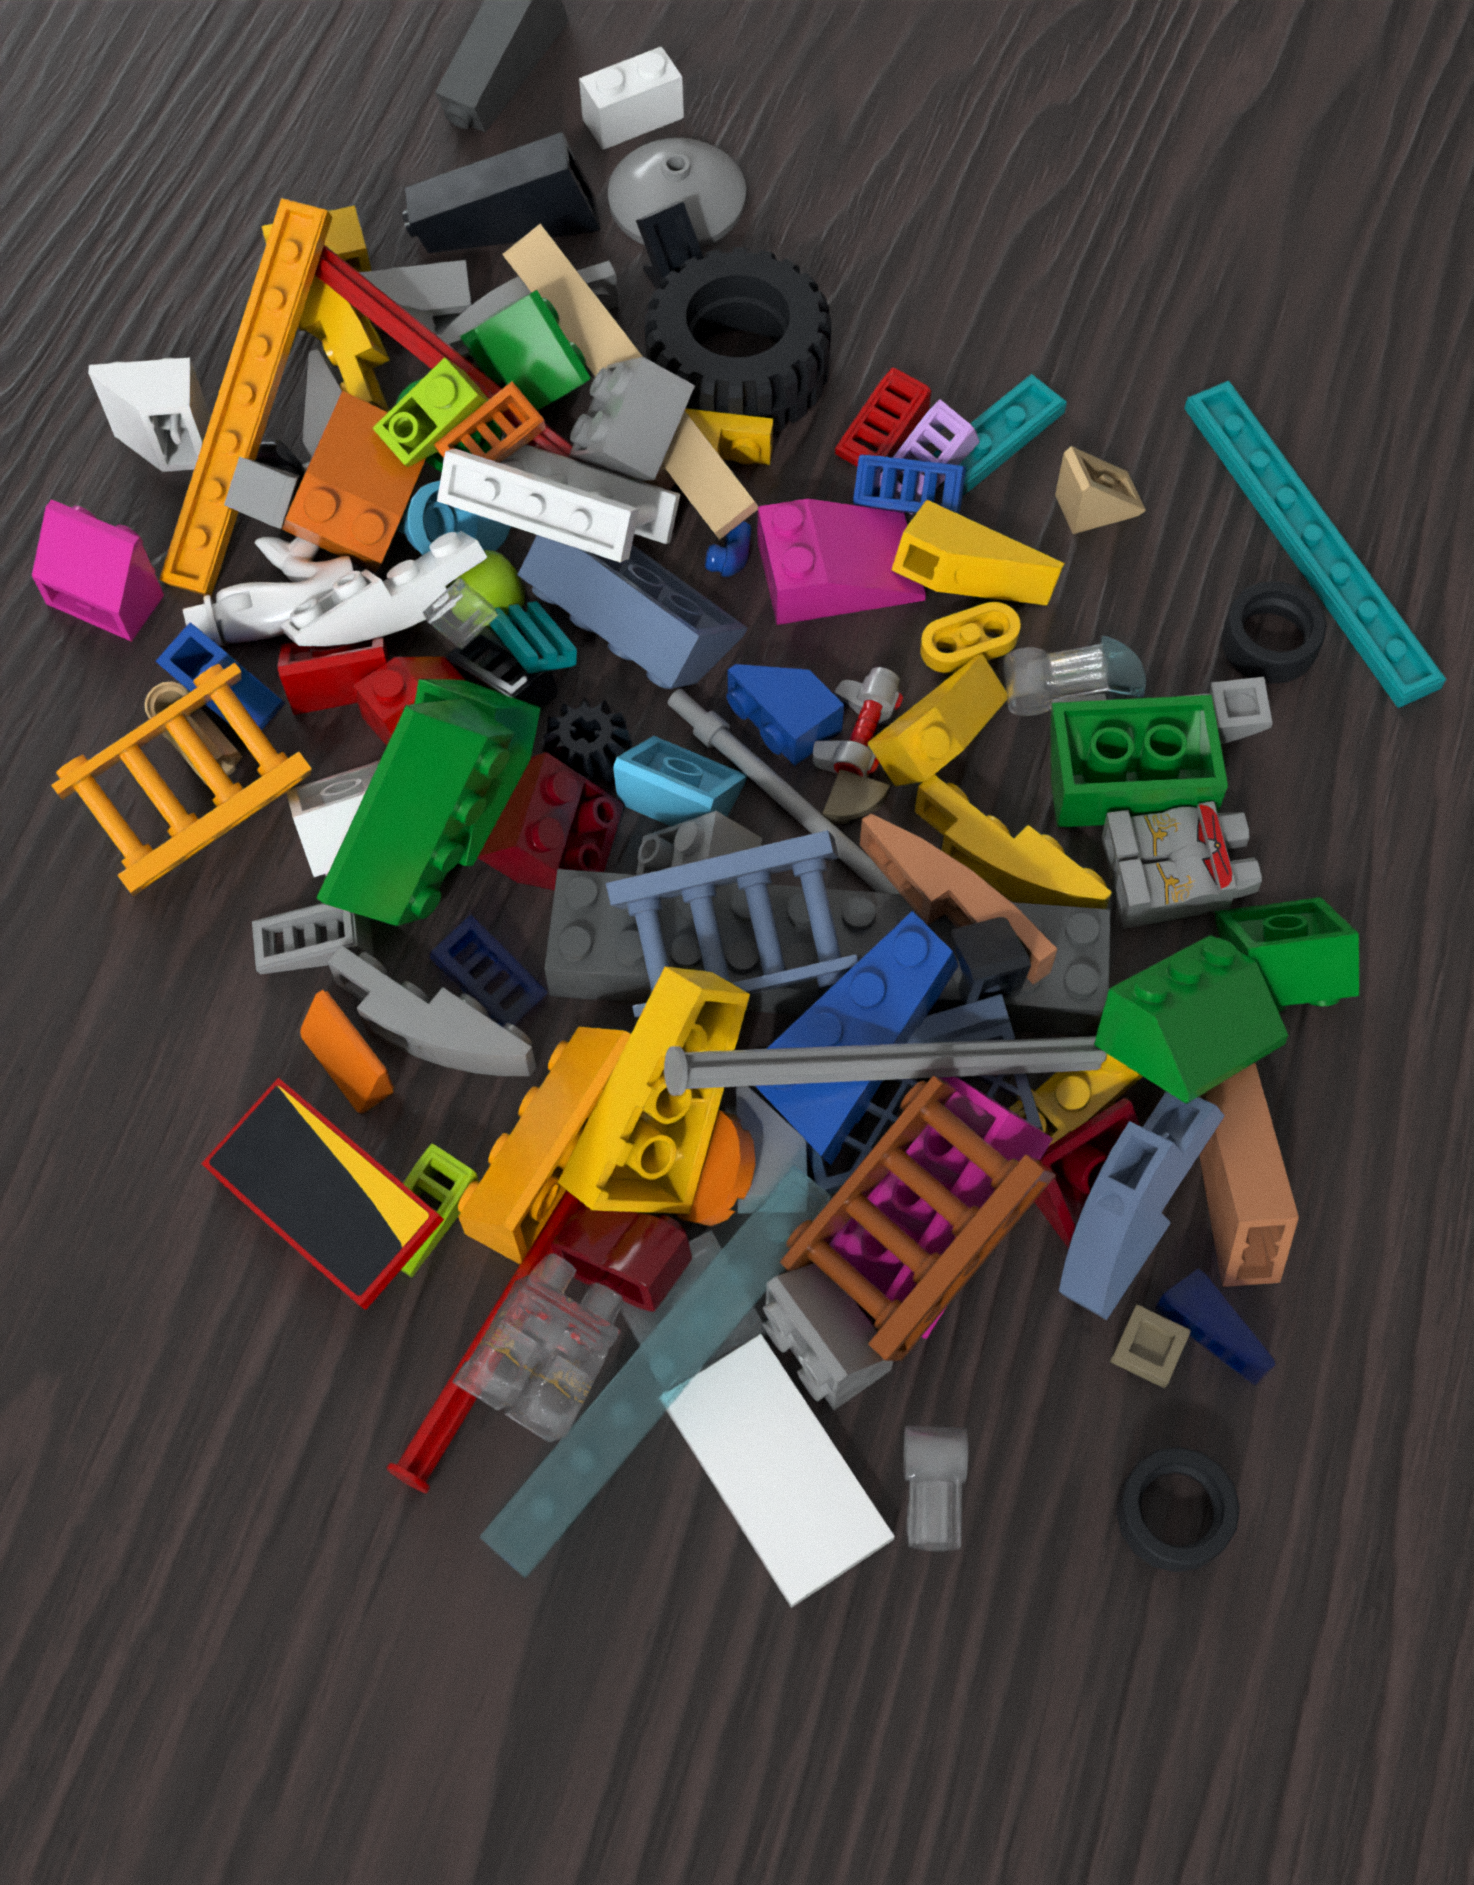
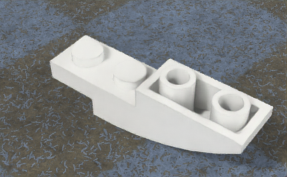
[280,531,487,646]

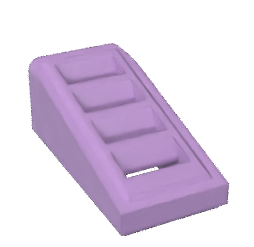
[879,399,980,515]

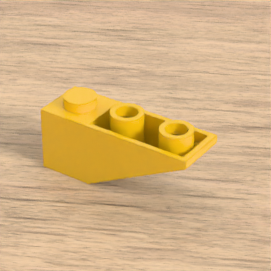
[891,500,1065,605]

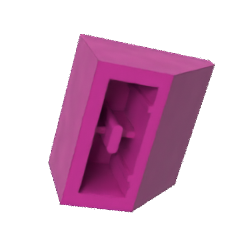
[32,499,164,642]

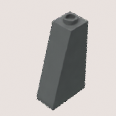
[435,0,568,133]

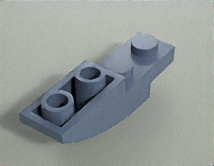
[1059,1091,1225,1320]

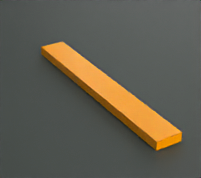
[159,198,333,597]

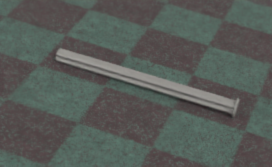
[664,1036,1107,1096]

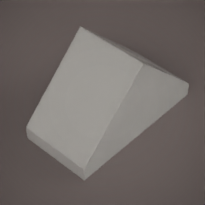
[224,456,300,529]

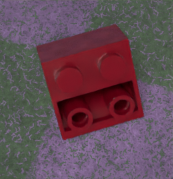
[478,752,624,891]

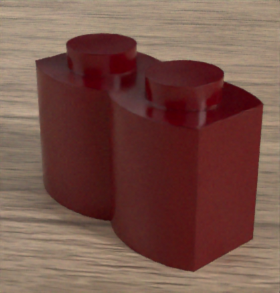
[551,1203,693,1312]

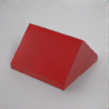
[277,636,389,715]

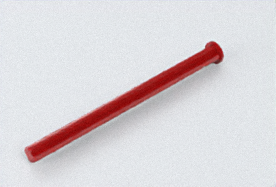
[315,245,577,461]
[386,1190,582,1494]

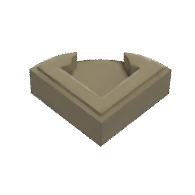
[823,769,890,824]

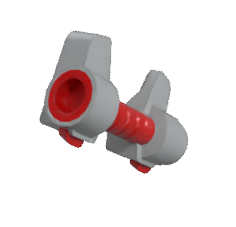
[812,667,903,778]

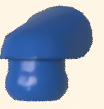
[704,521,752,577]

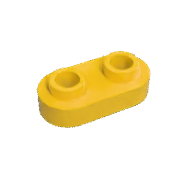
[920,602,1021,673]

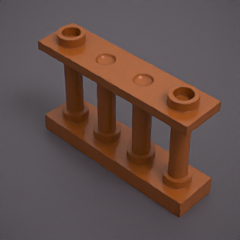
[779,1076,1056,1361]

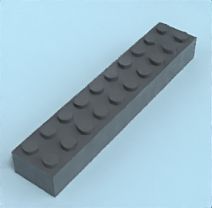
[544,869,1110,1037]

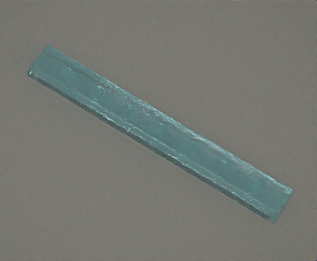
[480,1165,833,1578]

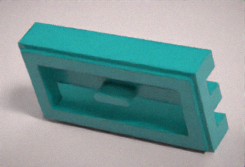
[489,601,577,674]

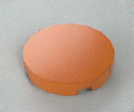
[676,1110,756,1226]

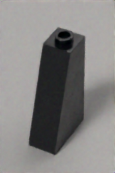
[402,132,601,254]

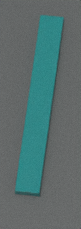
[1184,380,1446,708]

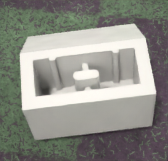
[89,358,211,472]

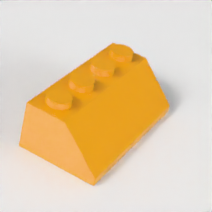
[458,1027,631,1264]

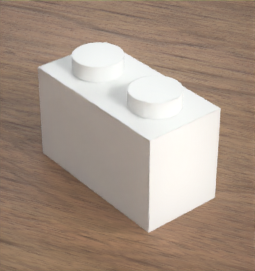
[579,46,684,150]

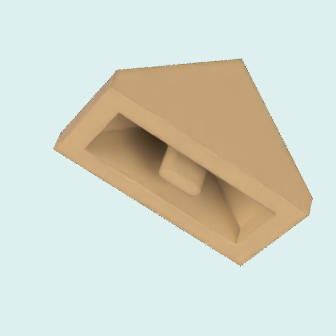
[1055,446,1146,534]

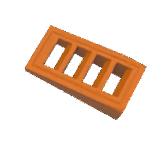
[434,382,546,463]

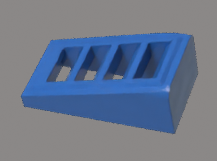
[853,454,966,515]

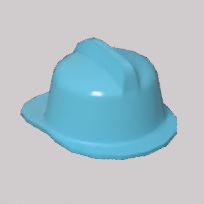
[397,481,511,556]

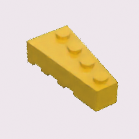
[557,966,750,1214]

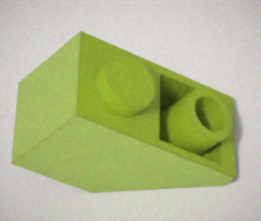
[372,357,489,467]

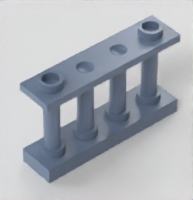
[606,830,862,1018]

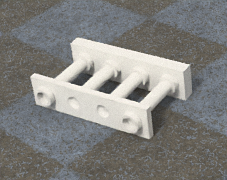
[437,437,680,562]

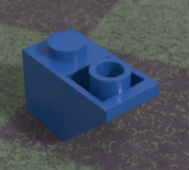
[155,622,285,731]
[726,664,844,766]

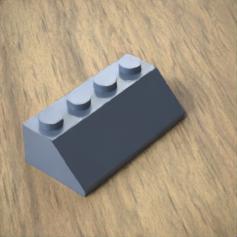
[518,535,748,689]

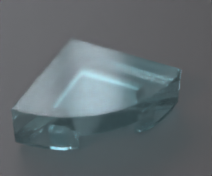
[1092,636,1146,698]

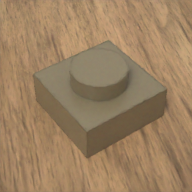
[1110,1304,1191,1389]

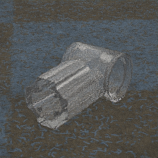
[1003,643,1111,716]
[903,1426,968,1552]

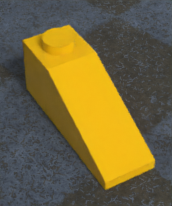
[867,654,1009,786]

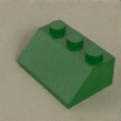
[1051,695,1228,827]
[1094,935,1288,1104]

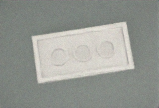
[661,1334,895,1608]

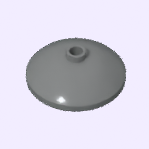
[608,138,746,248]

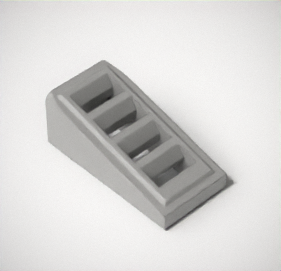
[252,903,374,974]

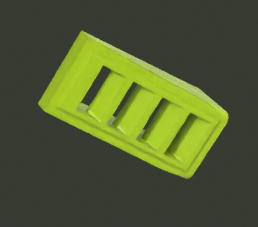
[401,1143,480,1278]

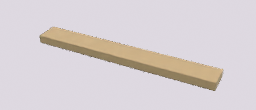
[503,224,758,540]

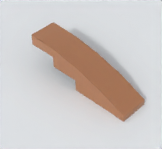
[860,814,1058,985]

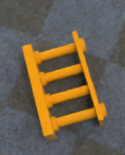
[51,663,312,896]

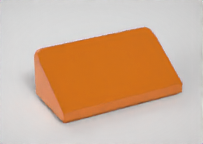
[300,990,394,1114]

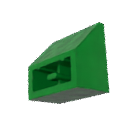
[460,290,591,411]

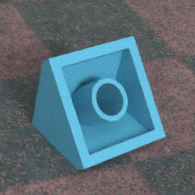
[613,736,747,826]

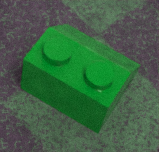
[1215,897,1359,1012]

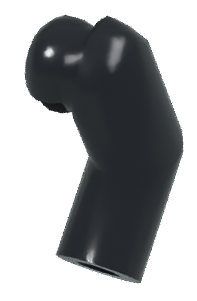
[255,439,304,486]

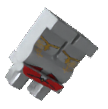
[1101,801,1262,929]

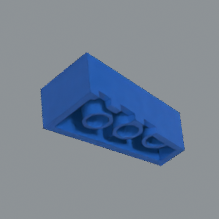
[756,911,959,1165]

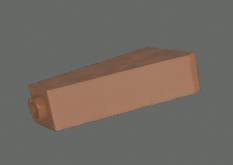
[1199,1063,1299,1287]

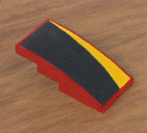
[201,1078,444,1310]

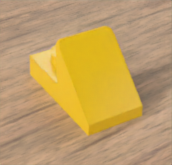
[685,408,773,465]

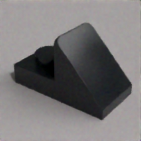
[636,202,704,289]
[951,917,1031,1005]

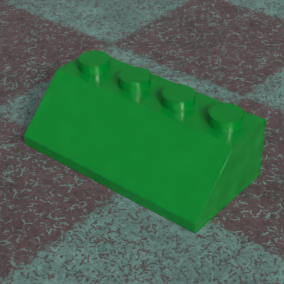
[316,699,515,926]

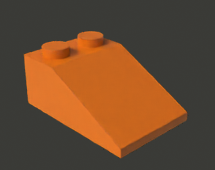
[282,391,426,573]

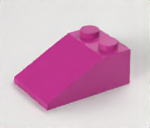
[757,499,926,625]

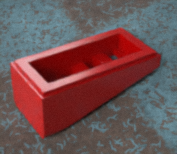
[835,368,931,470]

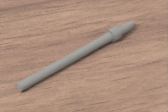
[668,689,900,894]

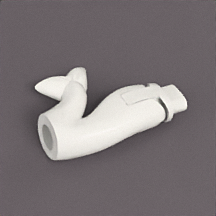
[183,537,353,646]

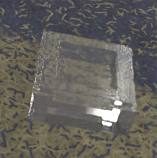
[423,578,498,649]

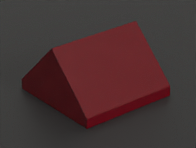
[1034,1098,1141,1249]

